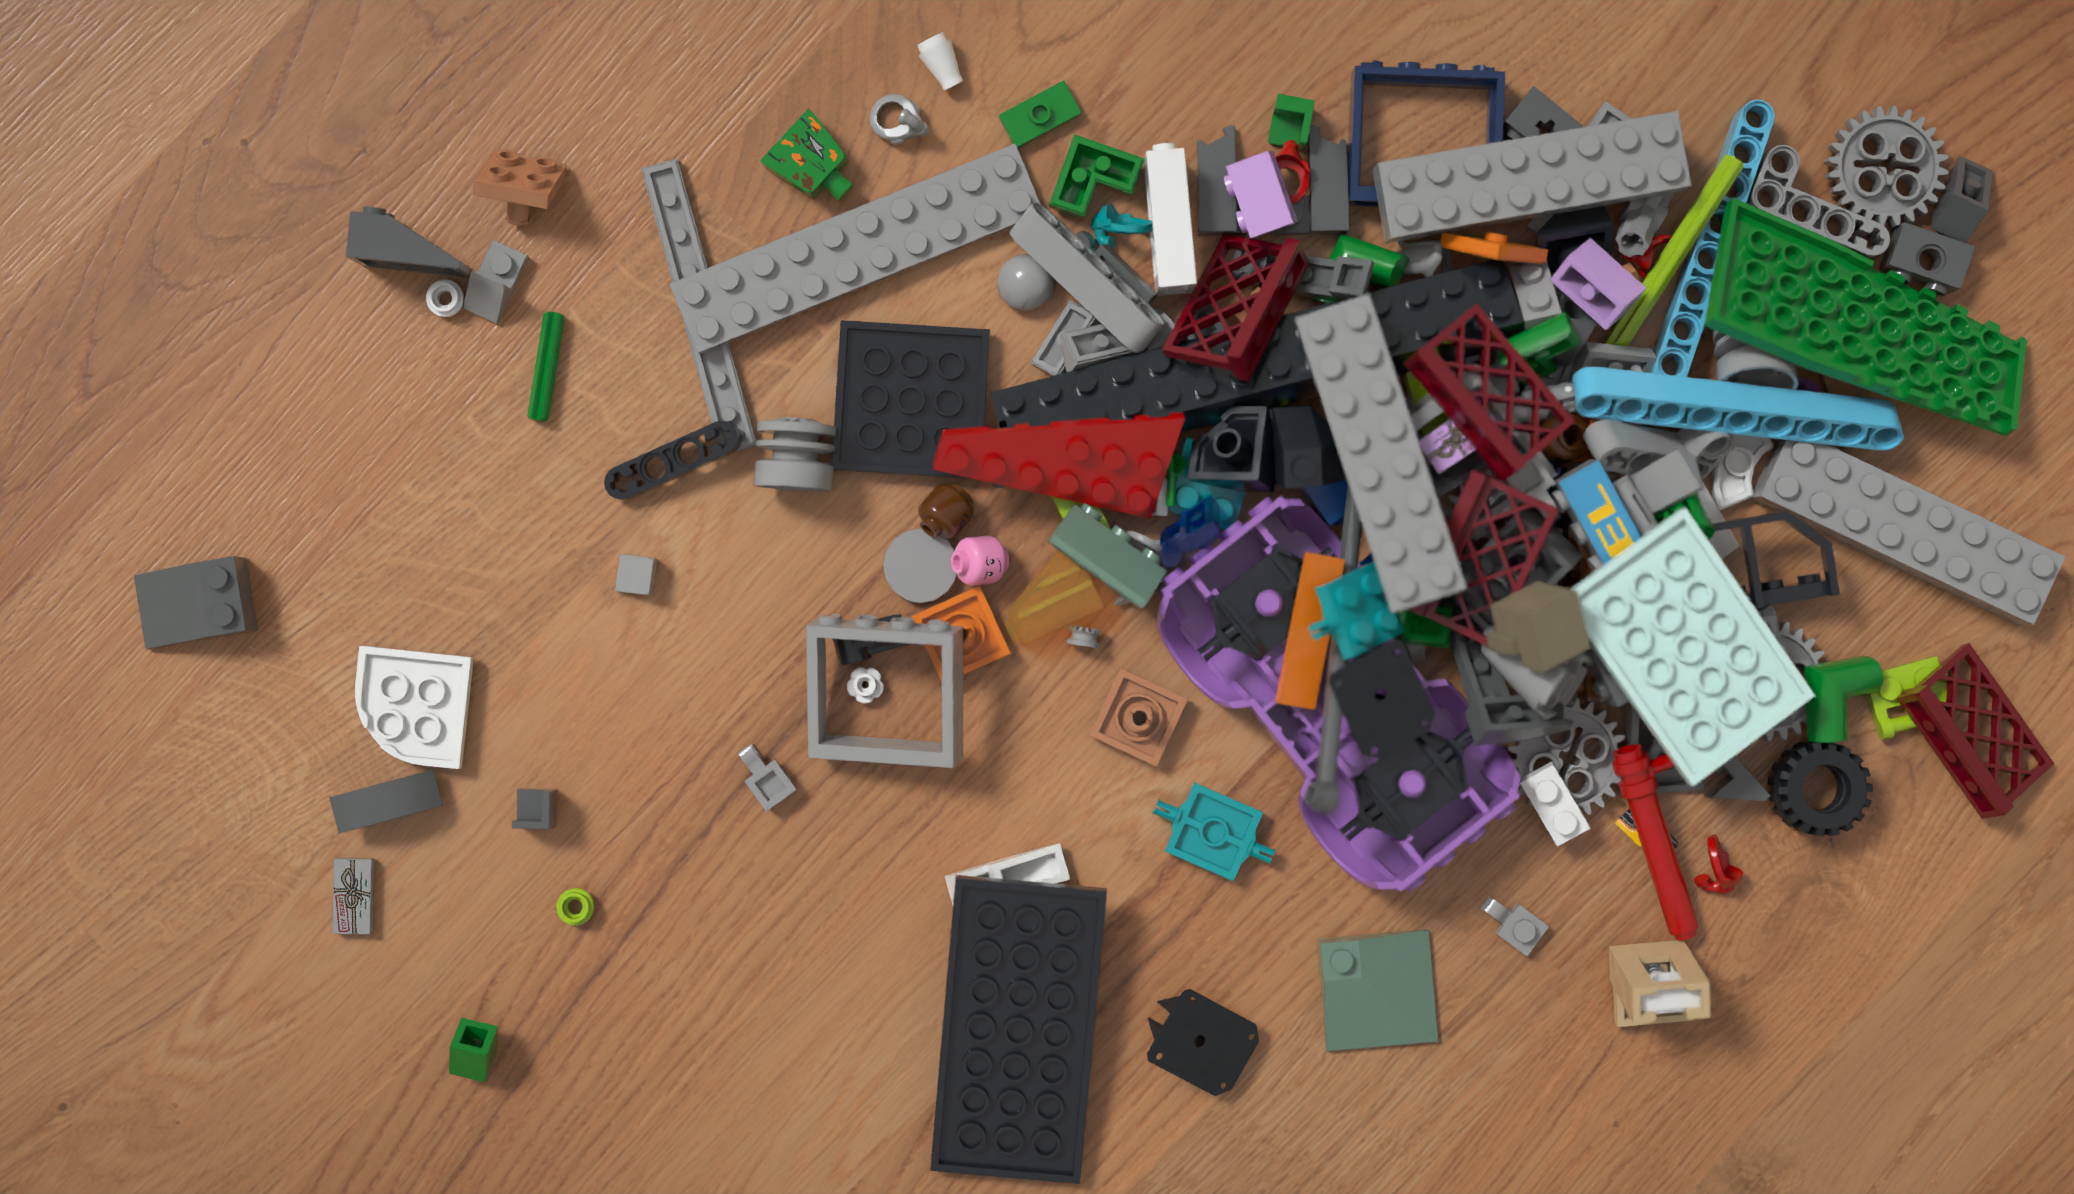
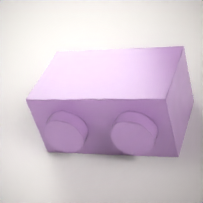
[1224,151,1298,238]
[1550,238,1647,330]

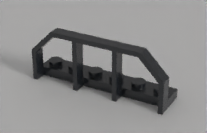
[1712,511,1840,609]

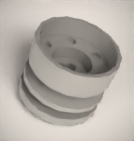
[1713,330,1798,390]
[753,417,837,492]

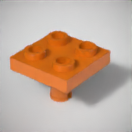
[912,585,1011,682]

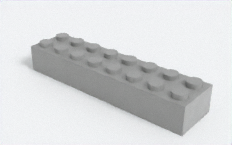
[1372,111,1691,244]
[1295,294,1467,614]
[1750,439,2065,625]

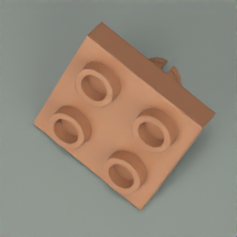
[473,150,567,226]
[1089,668,1188,767]

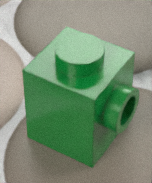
[449,1017,498,1082]

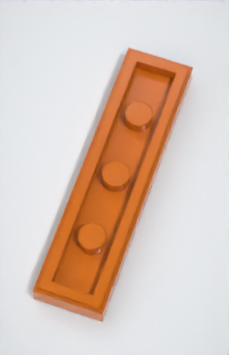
[1275,552,1345,710]

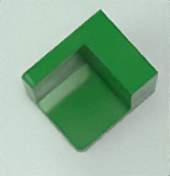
[1268,94,1315,151]

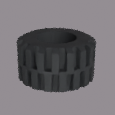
[1767,741,1873,836]

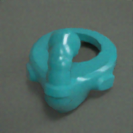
[1091,203,1153,249]

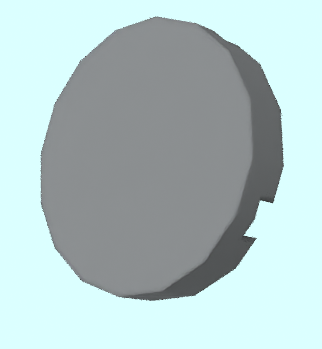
[883,528,957,603]

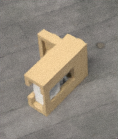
[1609,940,1710,1027]

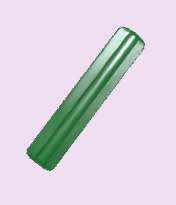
[527,311,565,422]

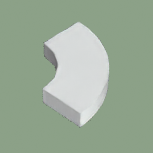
[1711,434,1774,511]

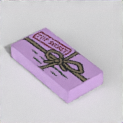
[1418,400,1503,474]

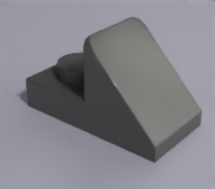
[1704,756,1770,801]

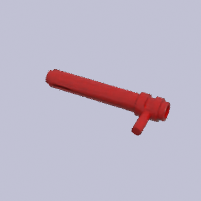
[1612,744,1699,941]

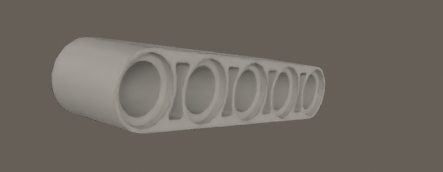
[1009,202,1165,353]

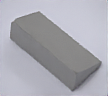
[1030,300,1101,376]
[1060,324,1138,372]
[1629,450,1704,516]

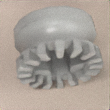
[1066,625,1102,648]

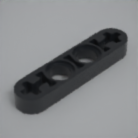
[604,421,742,500]

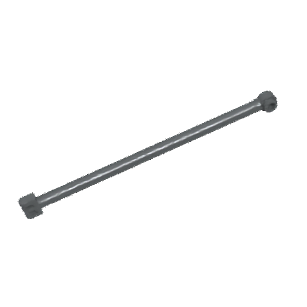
[1305,482,1362,814]

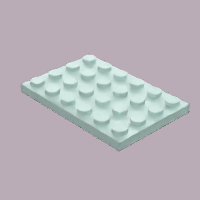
[1571,508,1815,786]

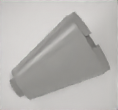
[1481,623,1590,720]

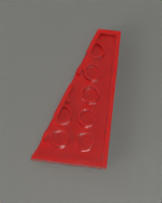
[933,412,1185,519]

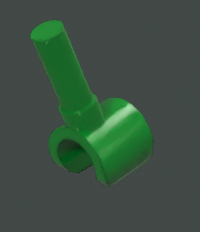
[1166,452,1187,506]

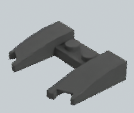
[1197,125,1349,235]
[1440,601,1577,746]

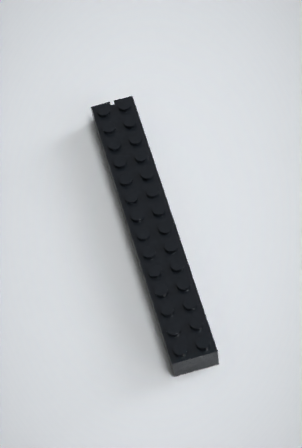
[991,259,1524,433]

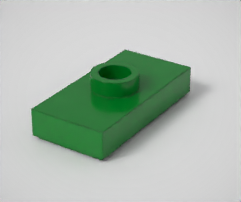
[998,80,1082,149]

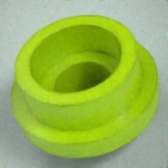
[556,888,595,926]

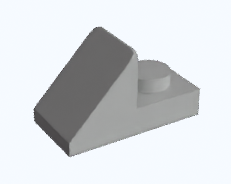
[463,240,529,324]

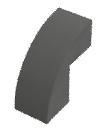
[329,770,443,834]

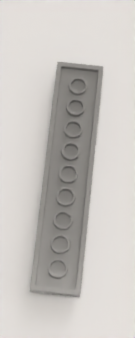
[669,144,1040,354]

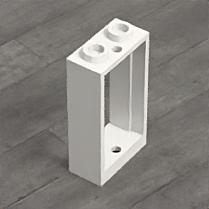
[1143,143,1197,296]

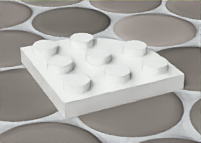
[355,646,474,769]

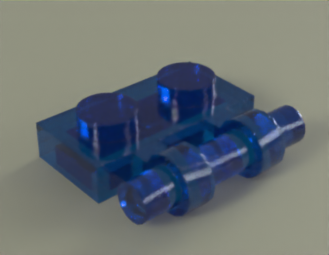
[1160,494,1221,567]

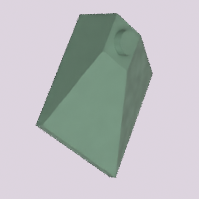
[1316,929,1438,1051]

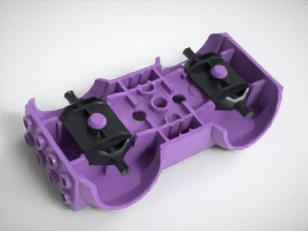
[1157,496,1521,892]

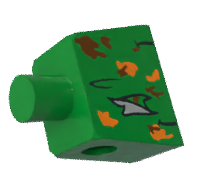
[760,108,854,201]

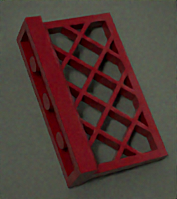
[1162,234,1309,381]
[1404,303,1575,482]
[1409,470,1560,647]
[1897,643,2054,819]

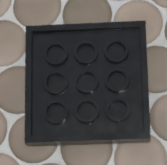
[831,320,990,479]

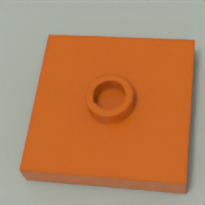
[1440,231,1548,264]

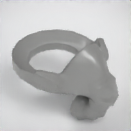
[869,94,929,145]

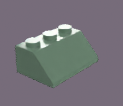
[1047,503,1167,608]

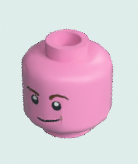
[951,536,1009,586]

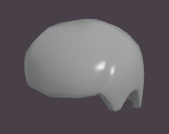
[996,254,1056,311]

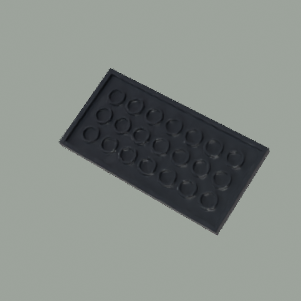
[930,875,1107,1184]

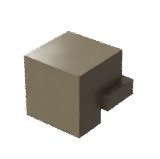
[1486,581,1590,673]

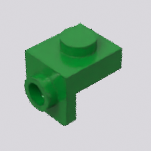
[1397,607,1455,649]

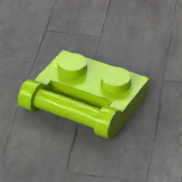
[1867,656,1956,741]

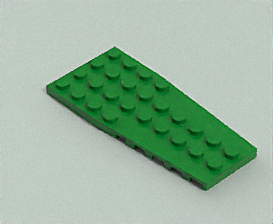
[1704,198,2027,437]

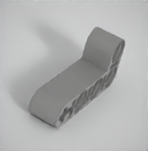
[1746,145,1890,259]
[1583,419,1734,480]

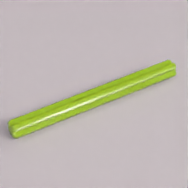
[1604,154,1744,346]

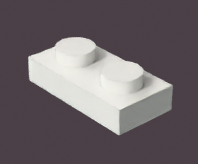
[1520,761,1591,846]

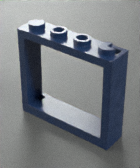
[1348,60,1505,207]

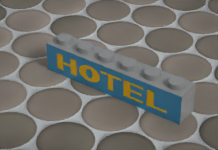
[1551,459,1641,572]

